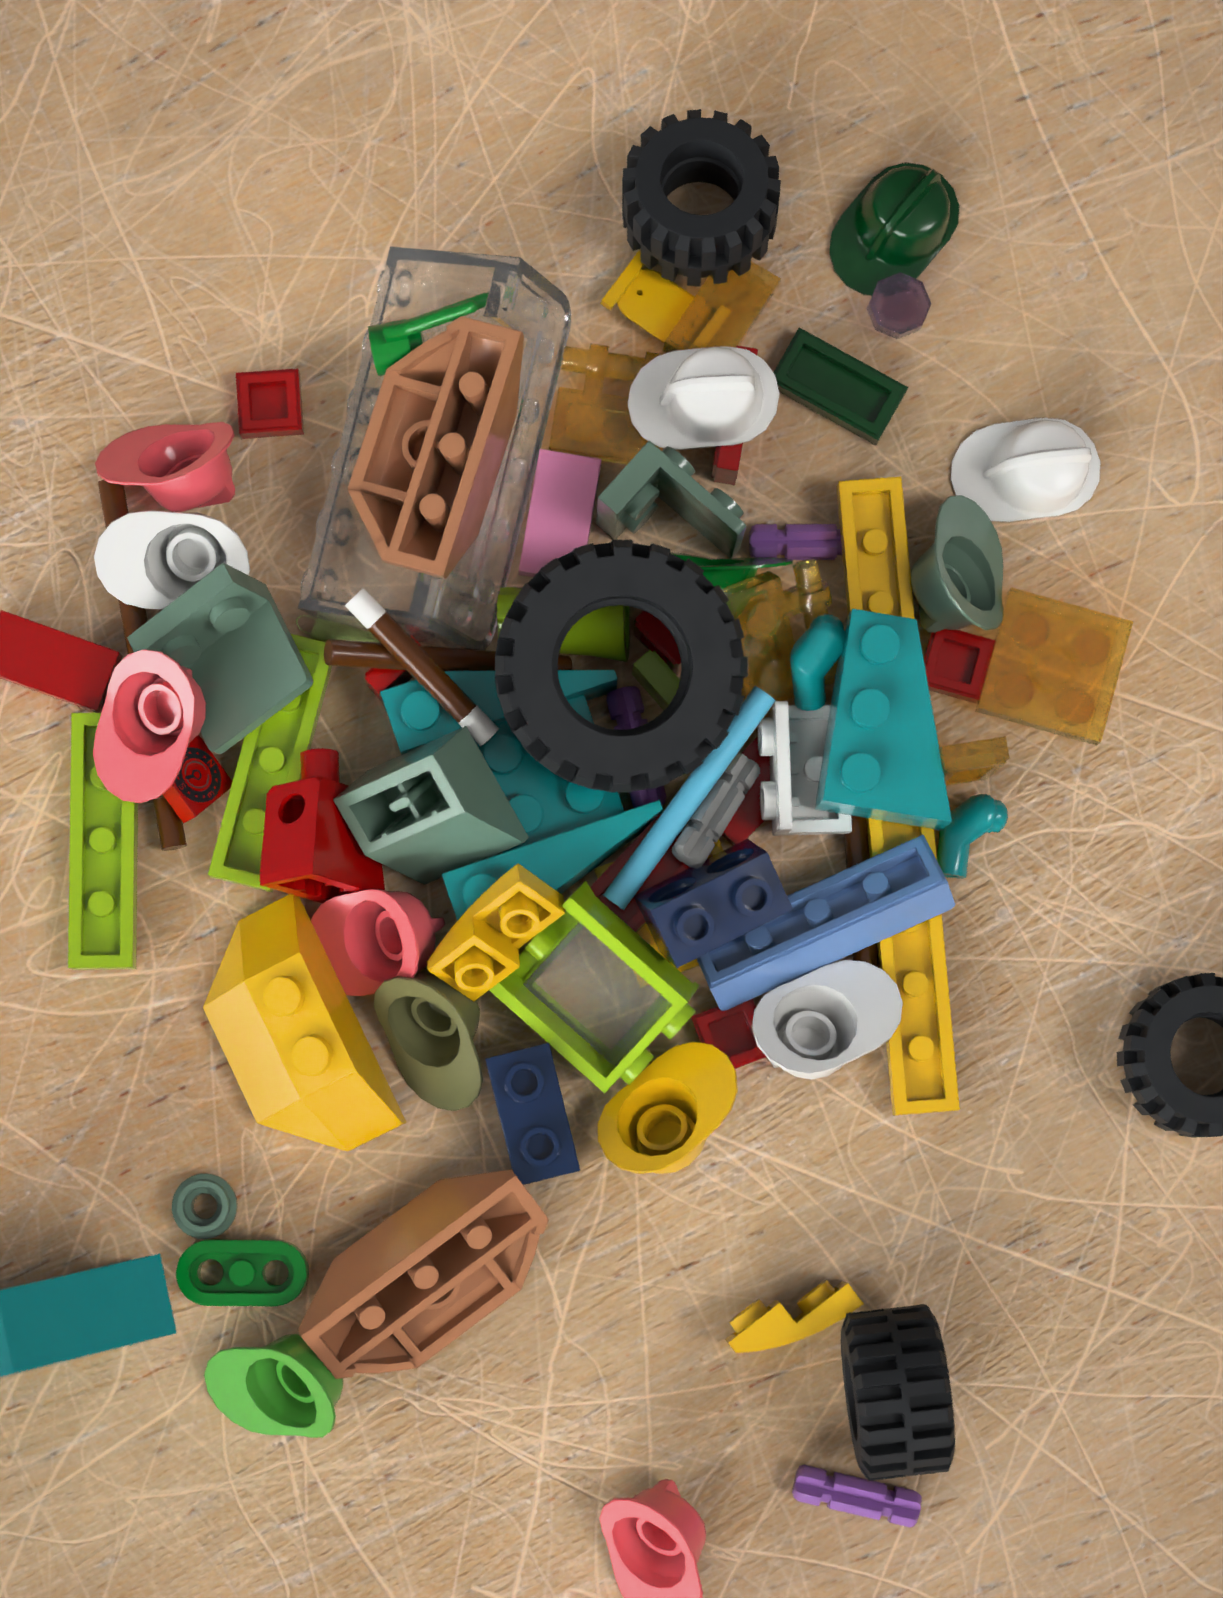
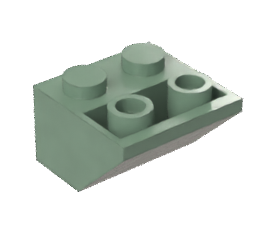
[333,726,529,885]

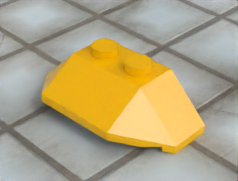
[203,894,407,1151]

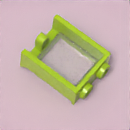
[489,881,700,1094]

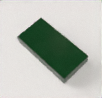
[773,327,908,445]

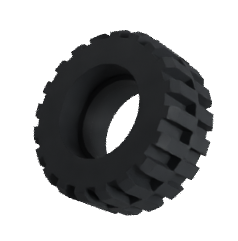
[495,540,748,792]

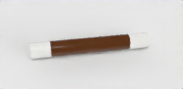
[345,588,499,746]

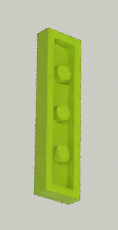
[208,633,332,892]
[68,713,138,970]

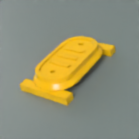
[600,250,731,350]

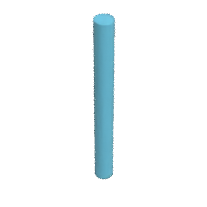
[603,686,776,910]

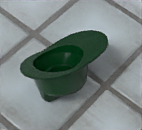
[829,163,960,297]

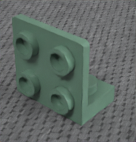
[596,441,747,558]
[127,562,313,754]

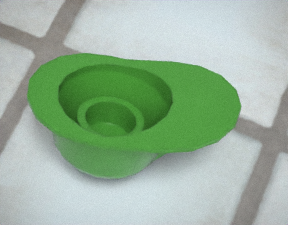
[204,1334,344,1438]

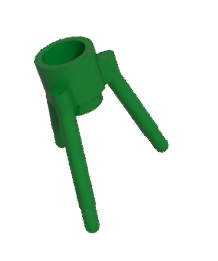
[368,287,510,376]

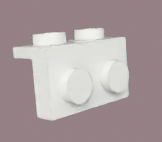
[758,701,852,836]

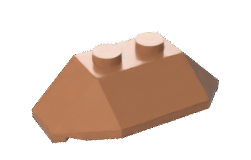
[347,316,524,579]
[298,1169,549,1379]

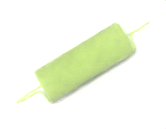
[296,615,380,643]

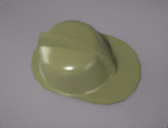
[374,967,483,1111]

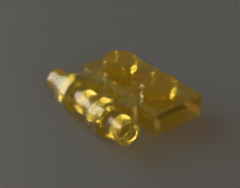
[549,343,676,465]
[722,559,838,701]

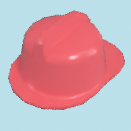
[95,422,235,512]
[93,649,206,803]
[311,889,445,996]
[599,1479,706,1598]

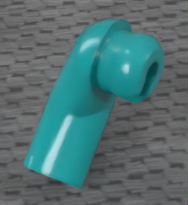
[790,614,846,711]
[937,794,1008,879]

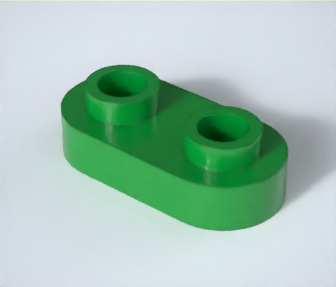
[176,1239,309,1306]

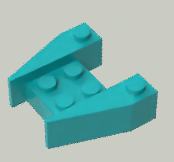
[380,670,663,921]
[0,1253,177,1377]

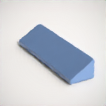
[697,834,955,1011]

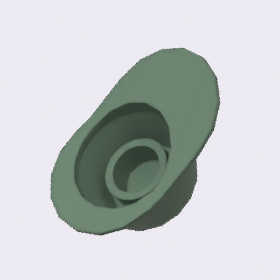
[910,495,1003,633]

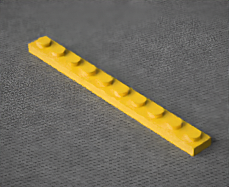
[836,476,960,1116]

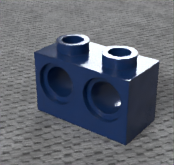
[634,839,793,968]
[485,1043,581,1185]

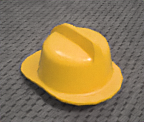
[597,1042,738,1174]

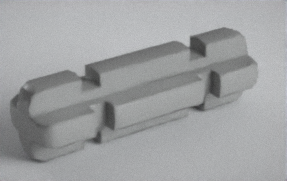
[672,753,760,869]

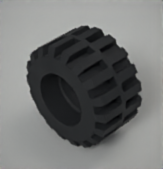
[622,109,781,286]
[1117,973,1223,1138]
[841,1304,955,1481]

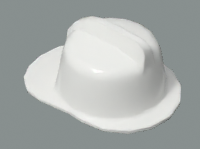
[627,346,780,450]
[951,418,1100,522]
[94,510,250,610]
[752,960,903,1080]

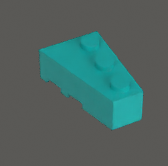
[815,609,952,830]

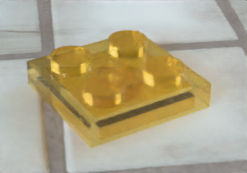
[975,587,1133,746]

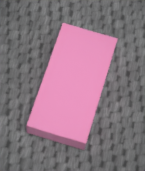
[519,449,601,577]

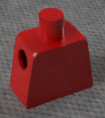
[260,748,385,903]

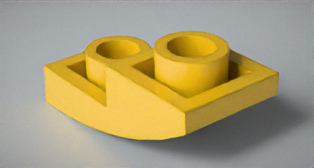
[427,863,565,1002]
[725,1279,864,1353]

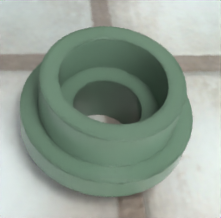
[172,1174,238,1239]

